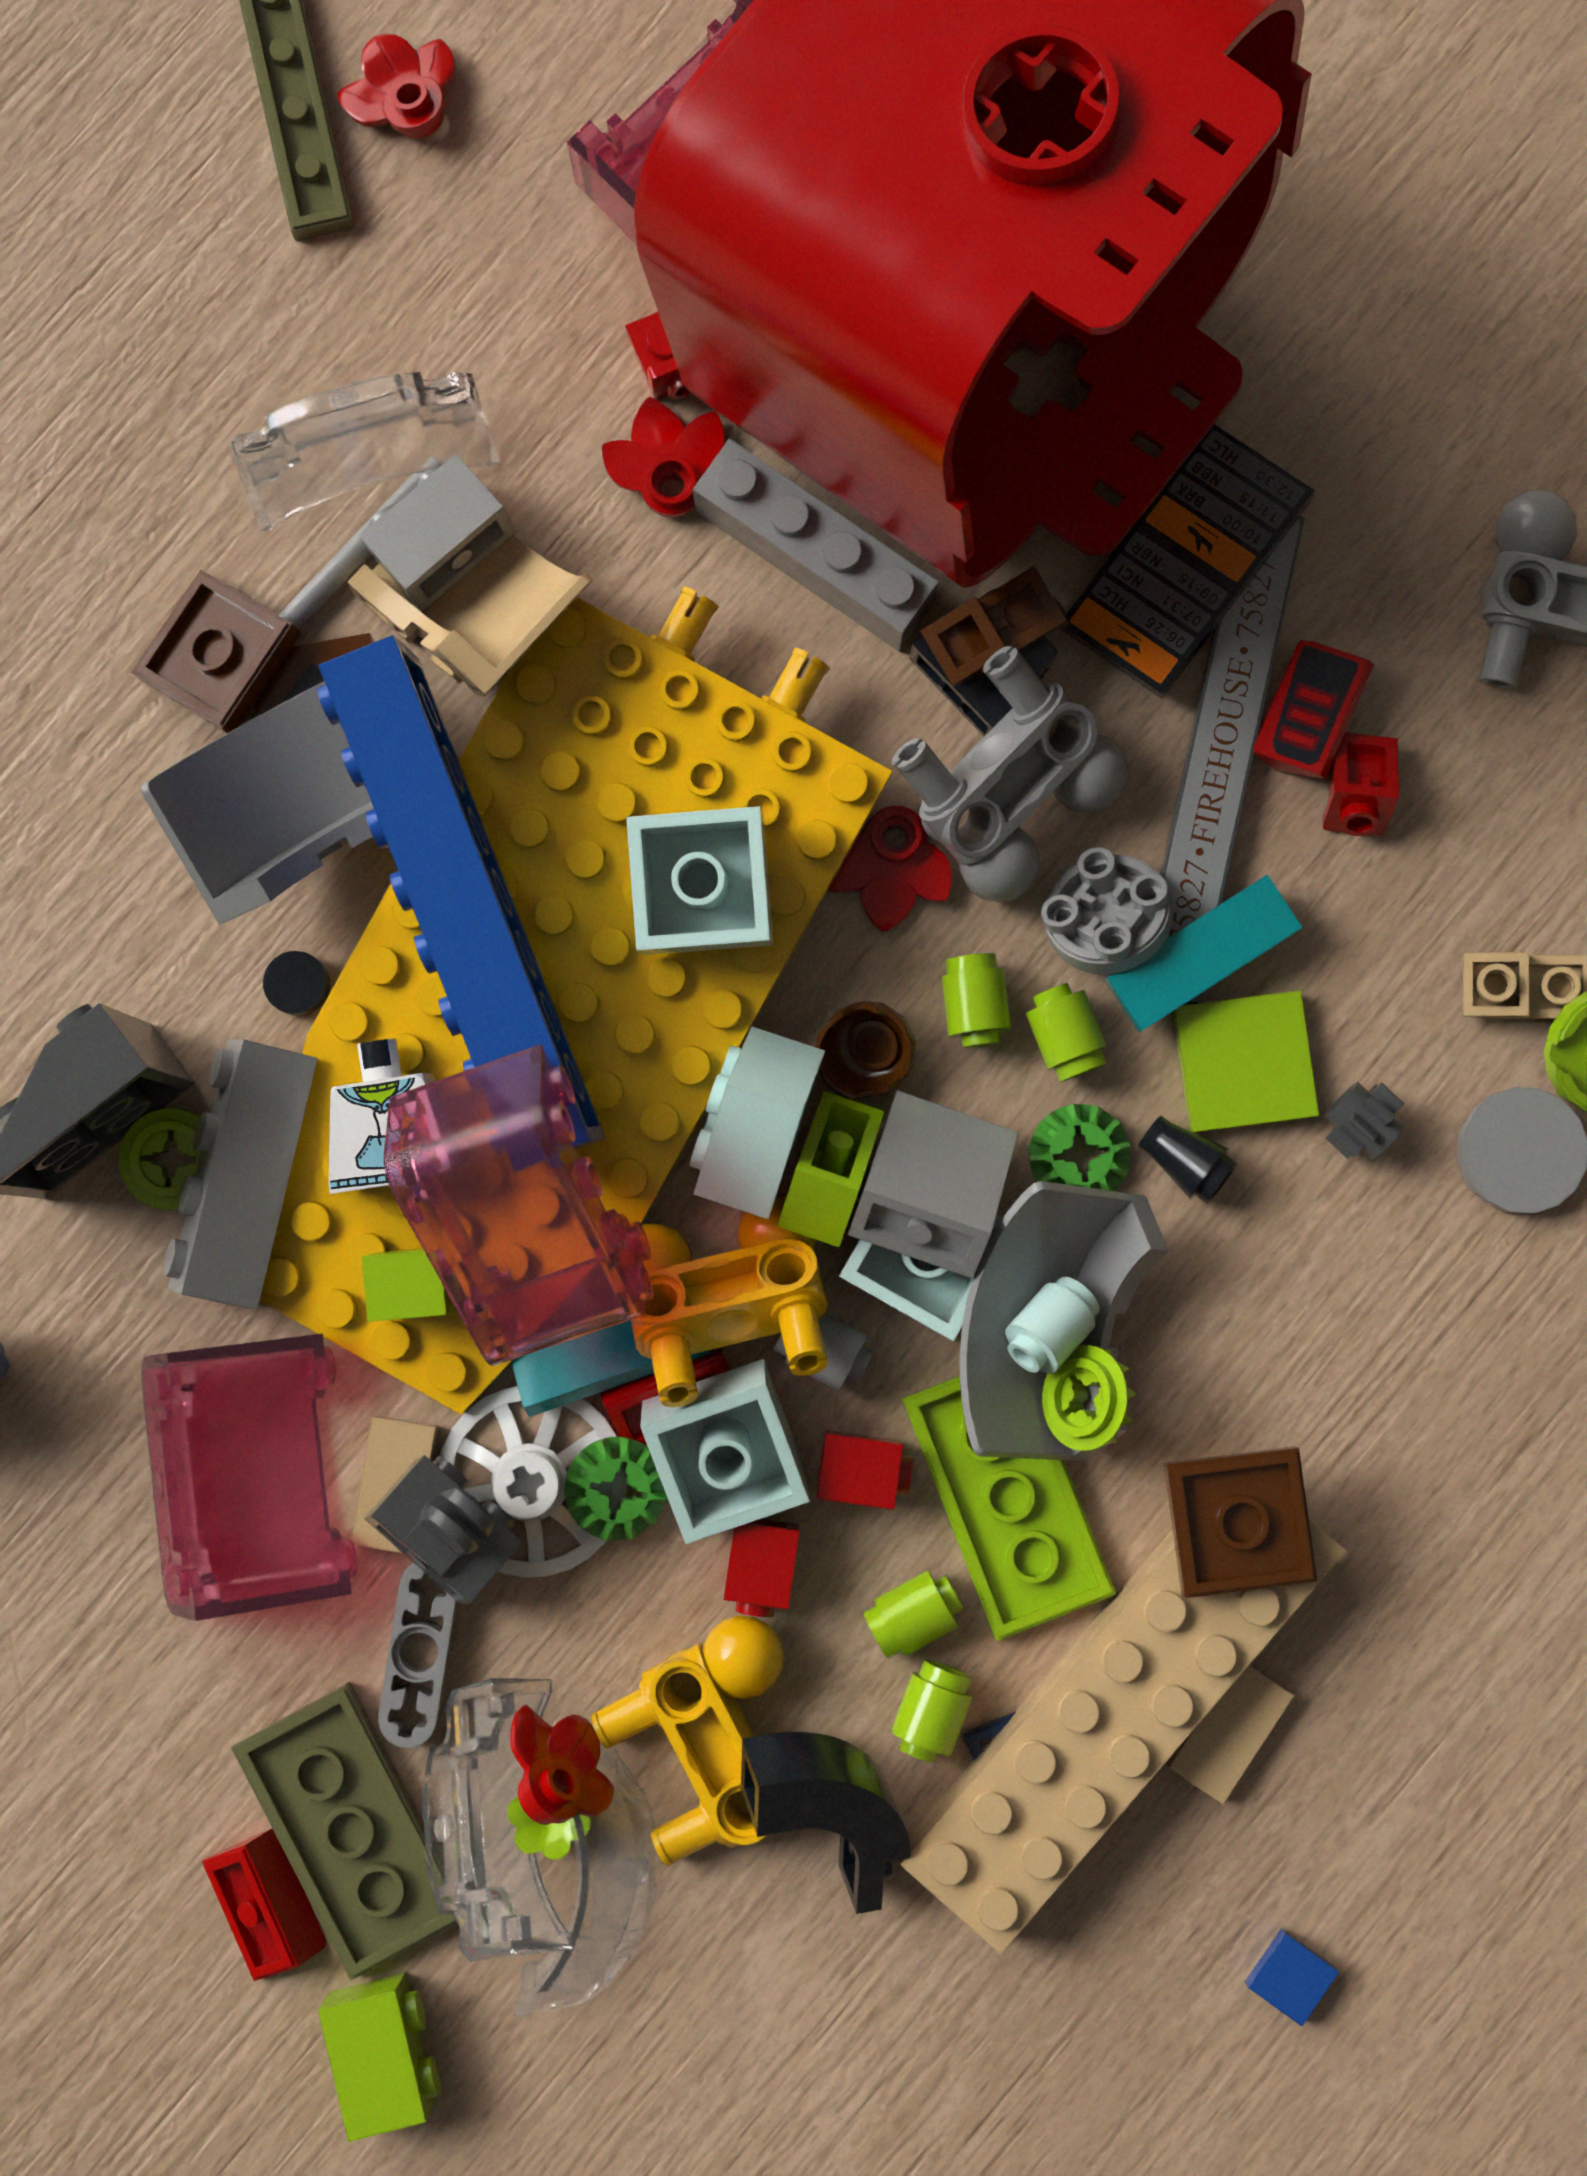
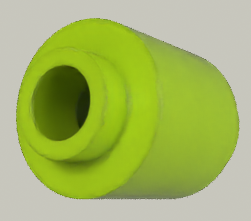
[941,953,1012,1048]
[1026,983,1107,1082]
[863,1569,964,1659]
[891,1659,973,1763]

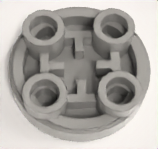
[1041,847,1173,974]

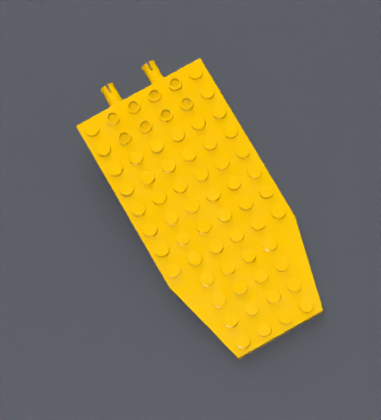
[260,585,892,1415]

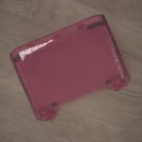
[141,1334,357,1621]

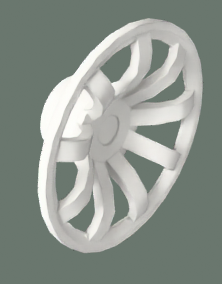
[440,1386,628,1578]

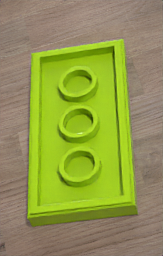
[902,1375,1116,1641]

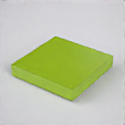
[1172,990,1319,1133]

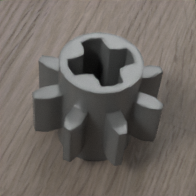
[1324,1081,1405,1160]

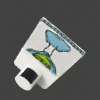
[329,1039,465,1194]

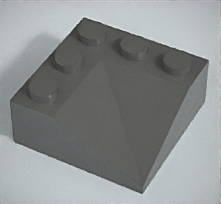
[0,1003,196,1199]

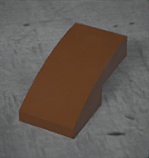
[920,566,1069,687]

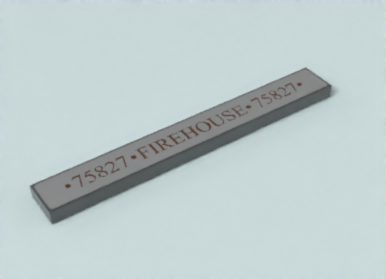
[1160,516,1305,1004]

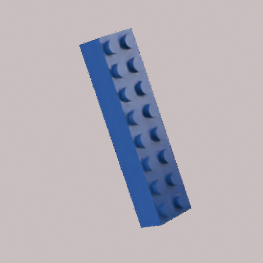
[317,635,606,1170]

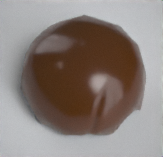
[816,1001,916,1101]

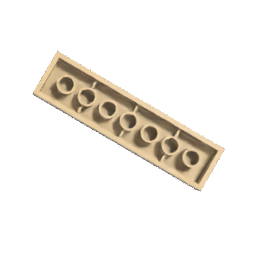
[899,1519,1347,1955]

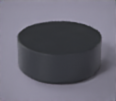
[263,951,330,1016]

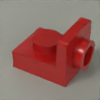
[625,312,692,400]
[1323,733,1399,836]

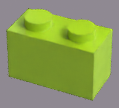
[777,1091,884,1247]
[318,1972,441,2142]

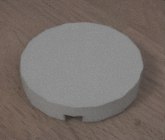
[1456,1087,1587,1214]

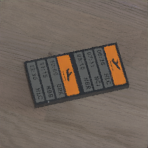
[1061,424,1315,699]

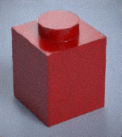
[816,1430,913,1510]
[723,1519,800,1617]

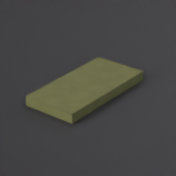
[231,1682,469,1980]

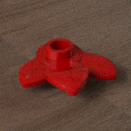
[337,34,456,139]
[602,397,725,518]
[828,805,952,932]
[510,1705,615,1825]

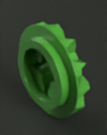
[1029,1104,1131,1191]
[564,1437,668,1541]

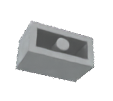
[359,454,517,612]

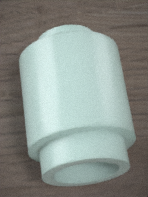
[1005,1277,1100,1373]

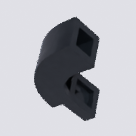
[741,1732,910,1914]

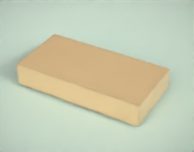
[350,1416,438,1553]
[1165,1665,1294,1805]

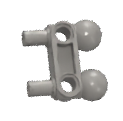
[1478,490,1587,689]
[892,646,1128,902]

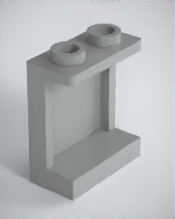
[848,1090,1018,1278]

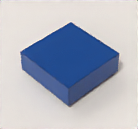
[1245,1928,1339,2027]

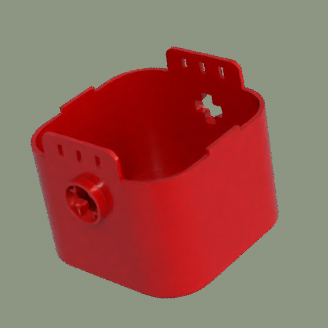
[634,0,1312,588]

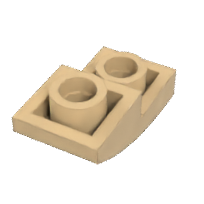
[1463,952,1587,1021]

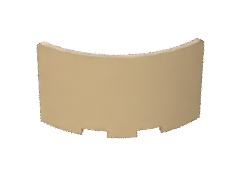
[348,535,593,697]

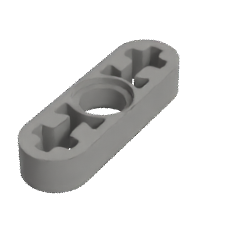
[378,1563,459,1748]

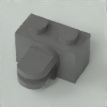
[364,1455,522,1605]

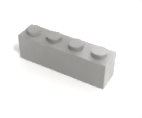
[693,438,939,652]
[163,1039,318,1310]

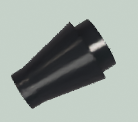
[1138,1115,1238,1204]

